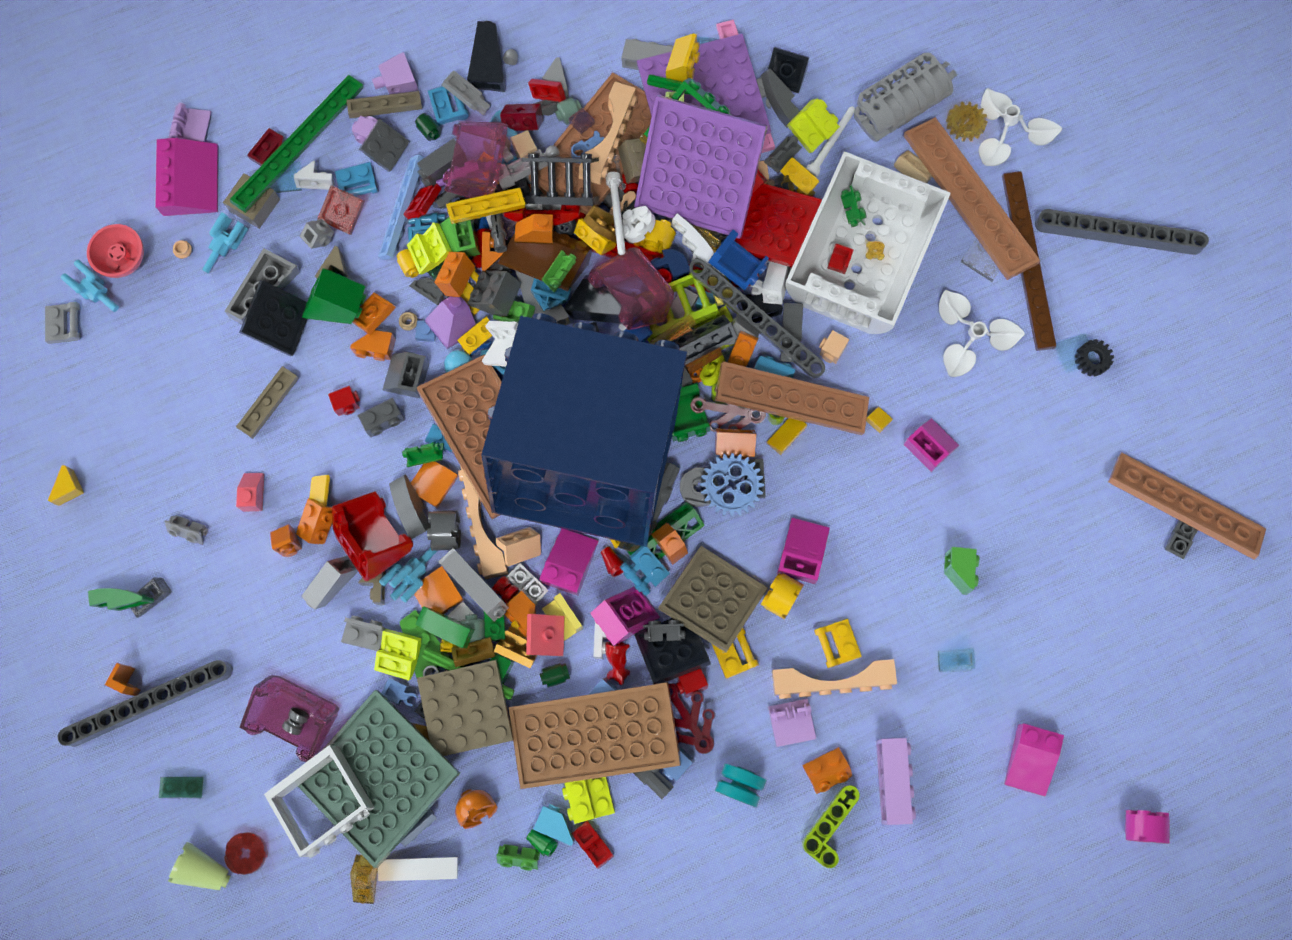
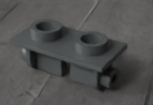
[764,135,802,173]
[643,620,685,642]

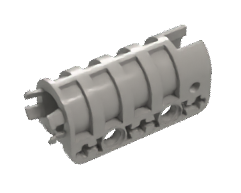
[854,53,957,142]

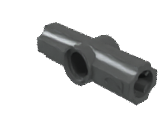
[653,462,680,522]
[633,769,674,799]

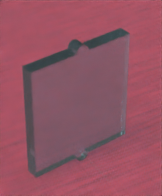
[270,161,302,193]
[1055,333,1098,373]

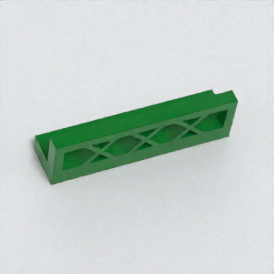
[624,502,705,560]

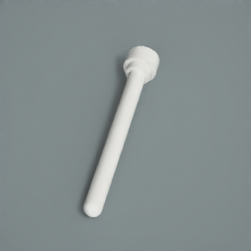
[806,106,855,178]
[605,172,625,255]

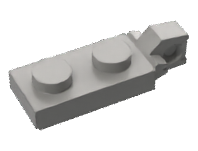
[442,71,490,115]

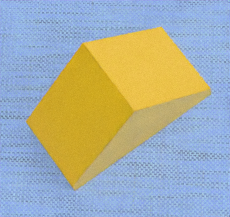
[48,465,84,506]

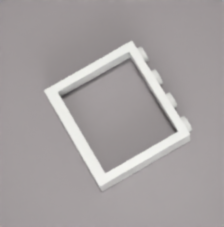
[264,745,375,858]

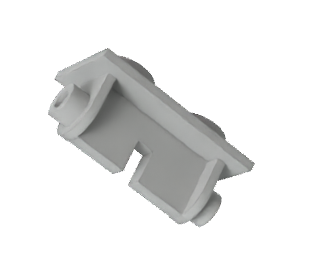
[164,515,208,545]

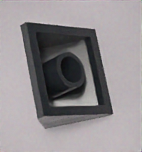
[768,47,809,93]

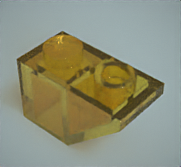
[350,854,378,904]

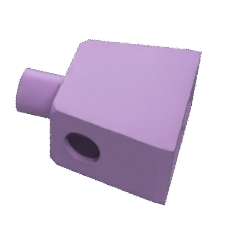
[372,52,418,95]

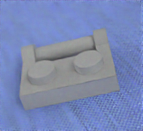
[45,302,80,344]

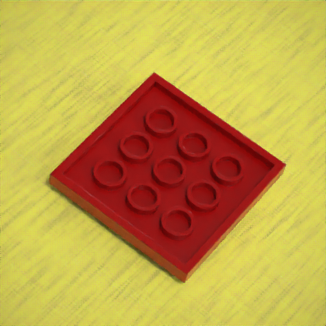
[734,184,822,268]

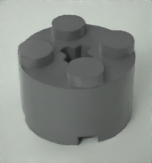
[427,510,461,551]

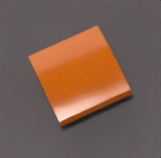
[411,461,459,508]
[414,566,464,614]

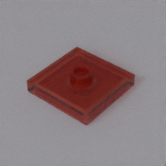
[317,185,365,235]

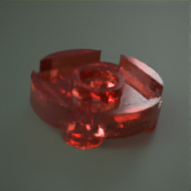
[224,832,268,875]

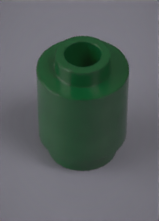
[415,113,441,141]
[539,663,570,688]

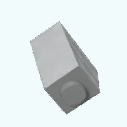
[301,556,358,609]

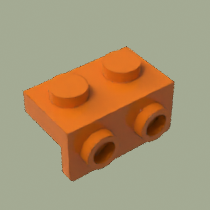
[296,498,332,544]
[802,747,852,794]

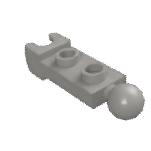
[493,146,560,190]

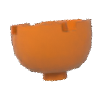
[455,789,498,829]

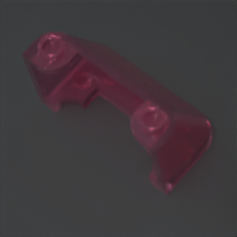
[443,121,508,198]
[588,247,674,330]
[239,675,339,762]

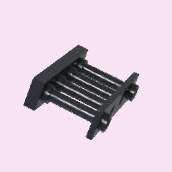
[521,153,600,206]

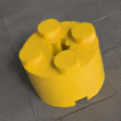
[633,220,676,255]
[761,573,804,620]

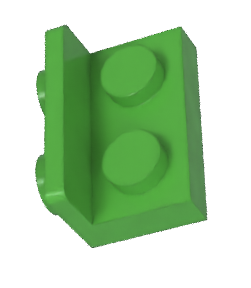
[493,301,535,323]

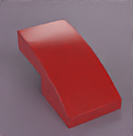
[571,821,614,869]

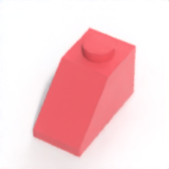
[236,473,264,512]

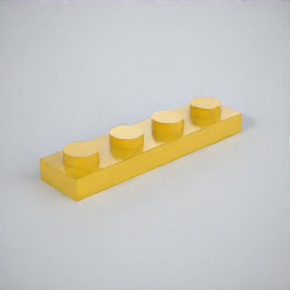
[446,188,525,224]

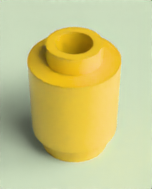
[396,249,419,278]

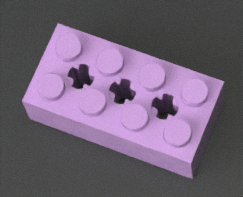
[876,738,916,825]

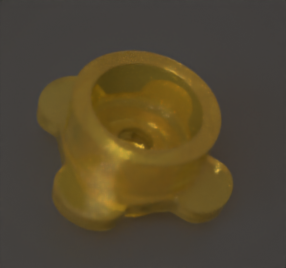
[866,241,885,260]

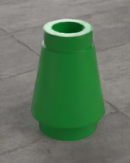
[526,829,558,857]

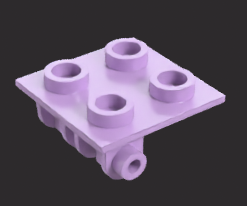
[169,103,211,142]
[768,699,816,747]

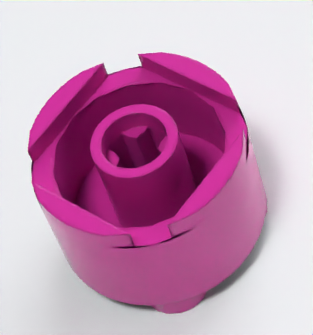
[1125,810,1170,844]

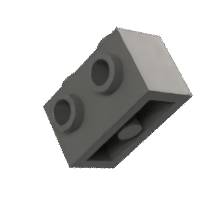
[358,398,405,438]

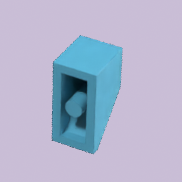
[533,804,575,846]

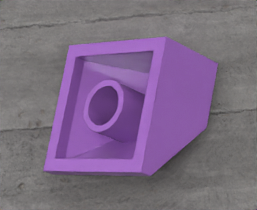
[425,296,476,349]

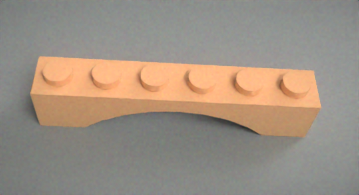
[579,82,638,184]
[458,466,509,579]
[772,659,897,699]

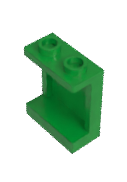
[672,384,710,442]

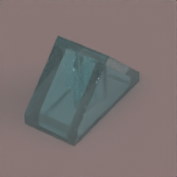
[938,648,975,672]

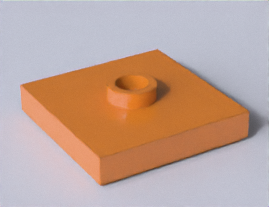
[352,292,396,335]

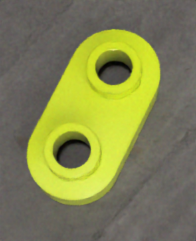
[700,355,726,386]

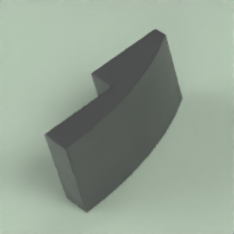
[1165,520,1198,559]

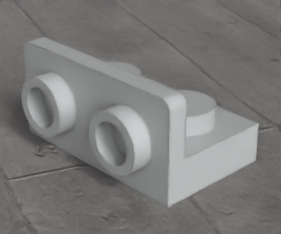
[341,615,386,651]

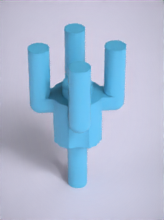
[202,212,248,274]
[60,259,119,312]
[379,547,437,603]

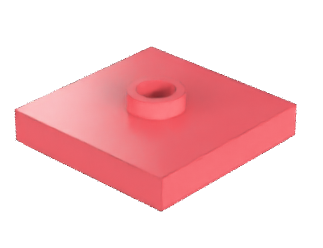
[526,614,564,656]

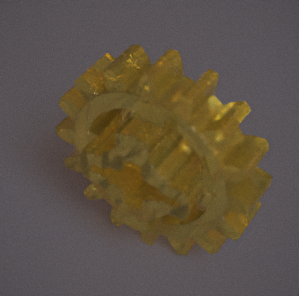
[946,101,988,142]

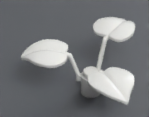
[979,88,1062,166]
[939,290,1025,377]

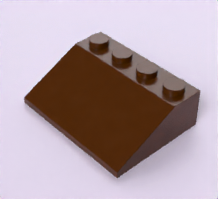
[498,230,592,291]

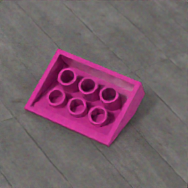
[155,138,218,216]

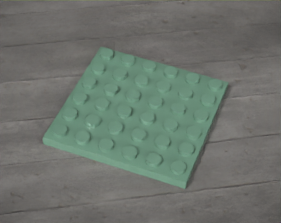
[298,690,460,868]

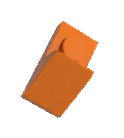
[482,232,503,271]

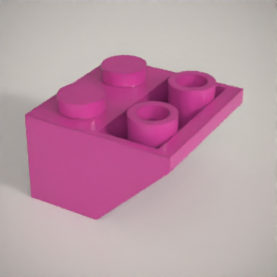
[904,418,959,472]

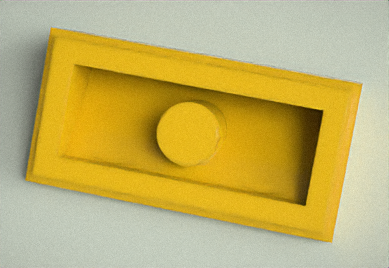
[766,418,807,455]
[309,475,330,506]

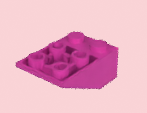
[777,518,830,584]

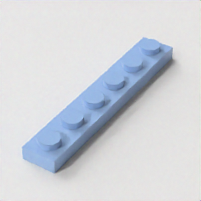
[378,154,425,260]

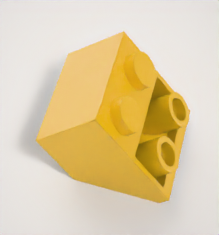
[665,33,700,82]

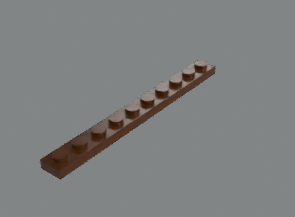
[1002,171,1056,351]

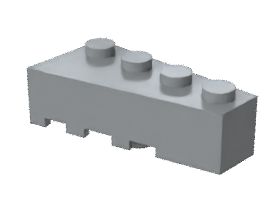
[225,248,300,324]

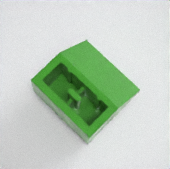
[440,218,480,262]
[944,547,980,595]

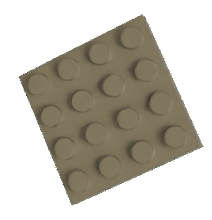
[658,546,768,652]
[417,660,514,756]

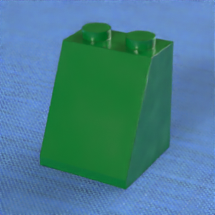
[302,268,366,324]

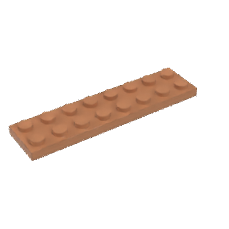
[715,362,869,435]
[1108,452,1266,560]

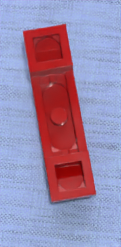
[504,205,581,225]

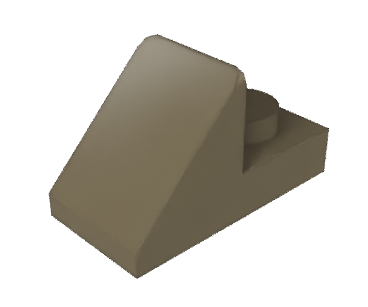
[315,246,348,279]
[358,570,386,605]

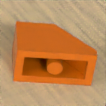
[514,214,554,243]
[651,523,688,565]

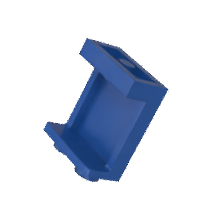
[708,230,769,291]

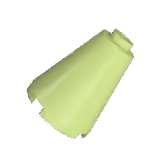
[168,842,231,890]

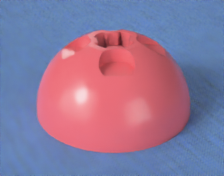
[87,224,144,278]

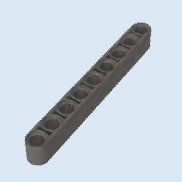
[1035,209,1209,255]
[689,259,825,378]
[57,660,233,747]

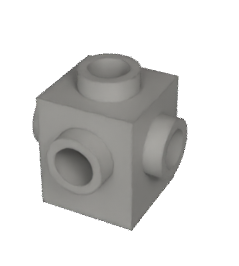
[300,219,334,249]

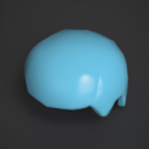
[444,350,473,373]

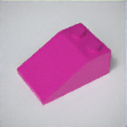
[539,529,599,596]
[590,587,660,646]
[1004,723,1064,797]

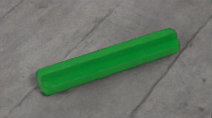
[647,74,691,95]

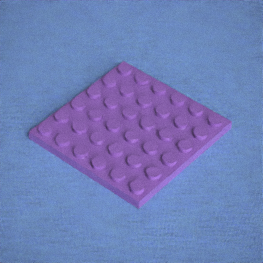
[637,34,771,134]
[634,95,768,239]

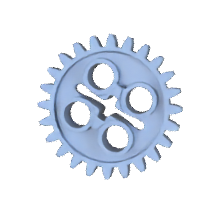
[700,453,764,517]

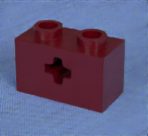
[500,104,543,131]

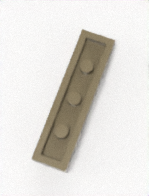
[347,91,422,119]
[236,366,299,439]

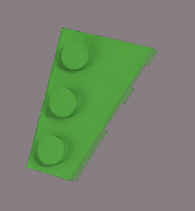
[399,610,451,678]

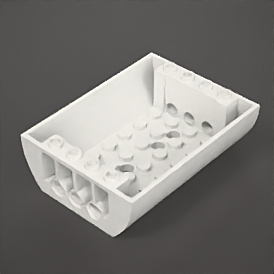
[785,151,951,334]

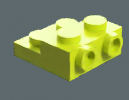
[787,99,840,153]
[562,777,615,824]

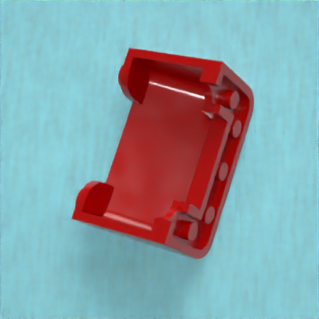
[332,491,413,582]

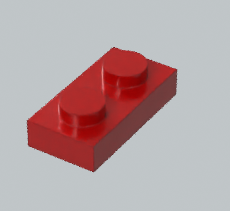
[528,79,566,102]

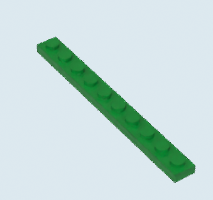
[230,74,363,213]

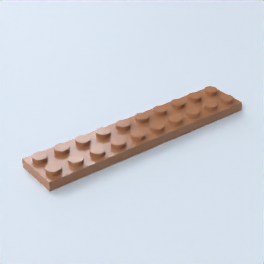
[904,117,1040,280]

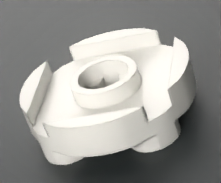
[622,206,655,243]

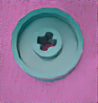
[715,763,767,808]

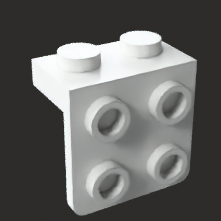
[482,321,518,367]

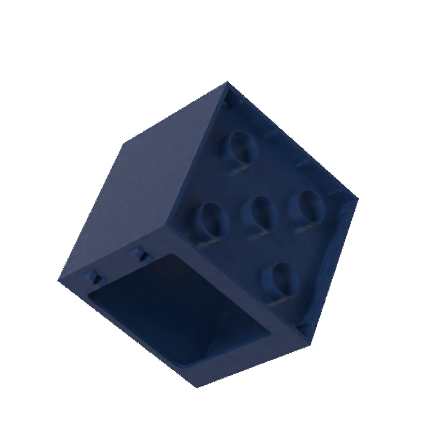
[481,313,687,547]

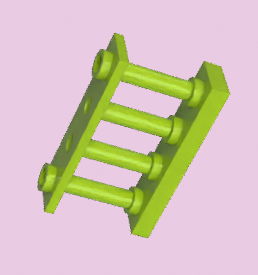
[634,269,721,344]

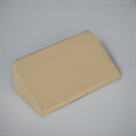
[894,150,932,183]

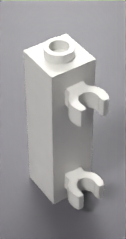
[751,259,791,304]

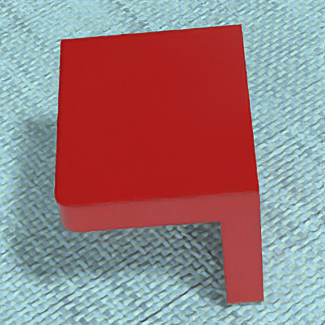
[827,244,854,274]

